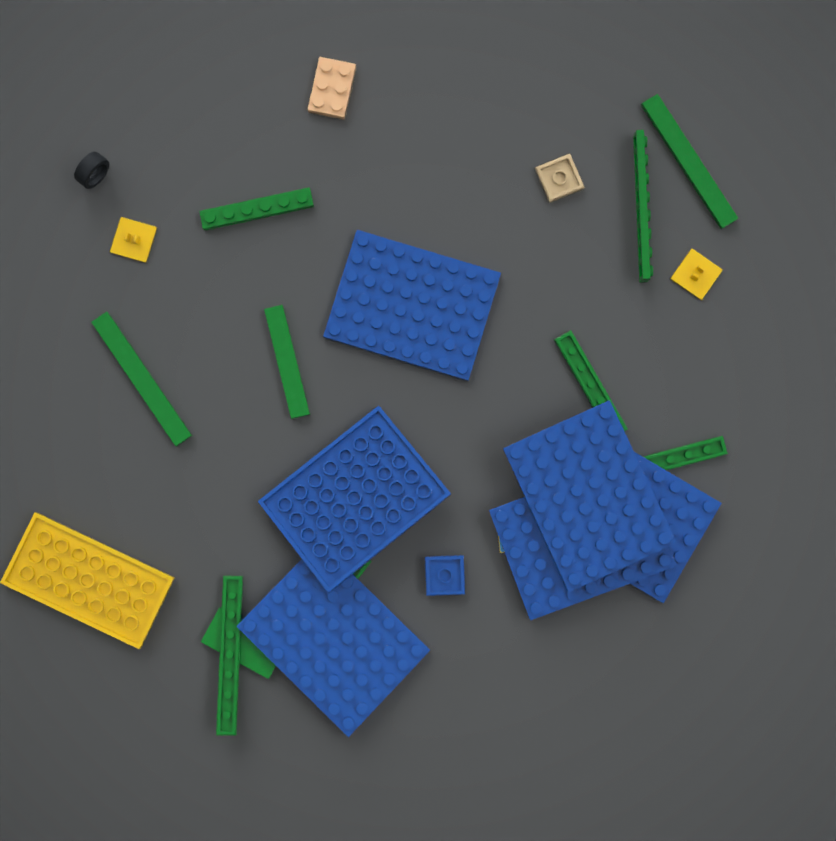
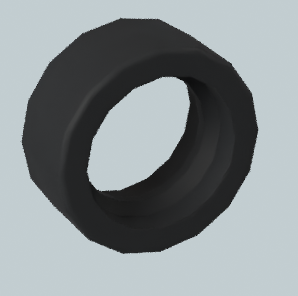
[74,152,110,189]

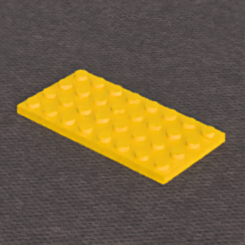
[0,512,175,649]

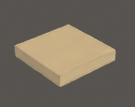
[535,154,584,203]

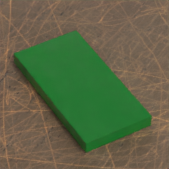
[201,607,276,679]

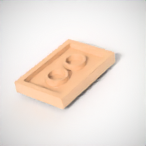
[308,57,356,120]

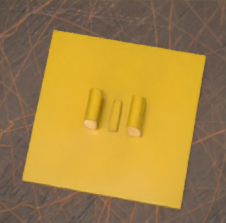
[110,217,157,263]
[670,249,723,300]

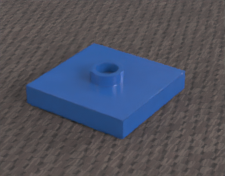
[425,555,465,596]

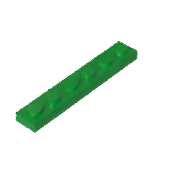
[199,187,314,231]

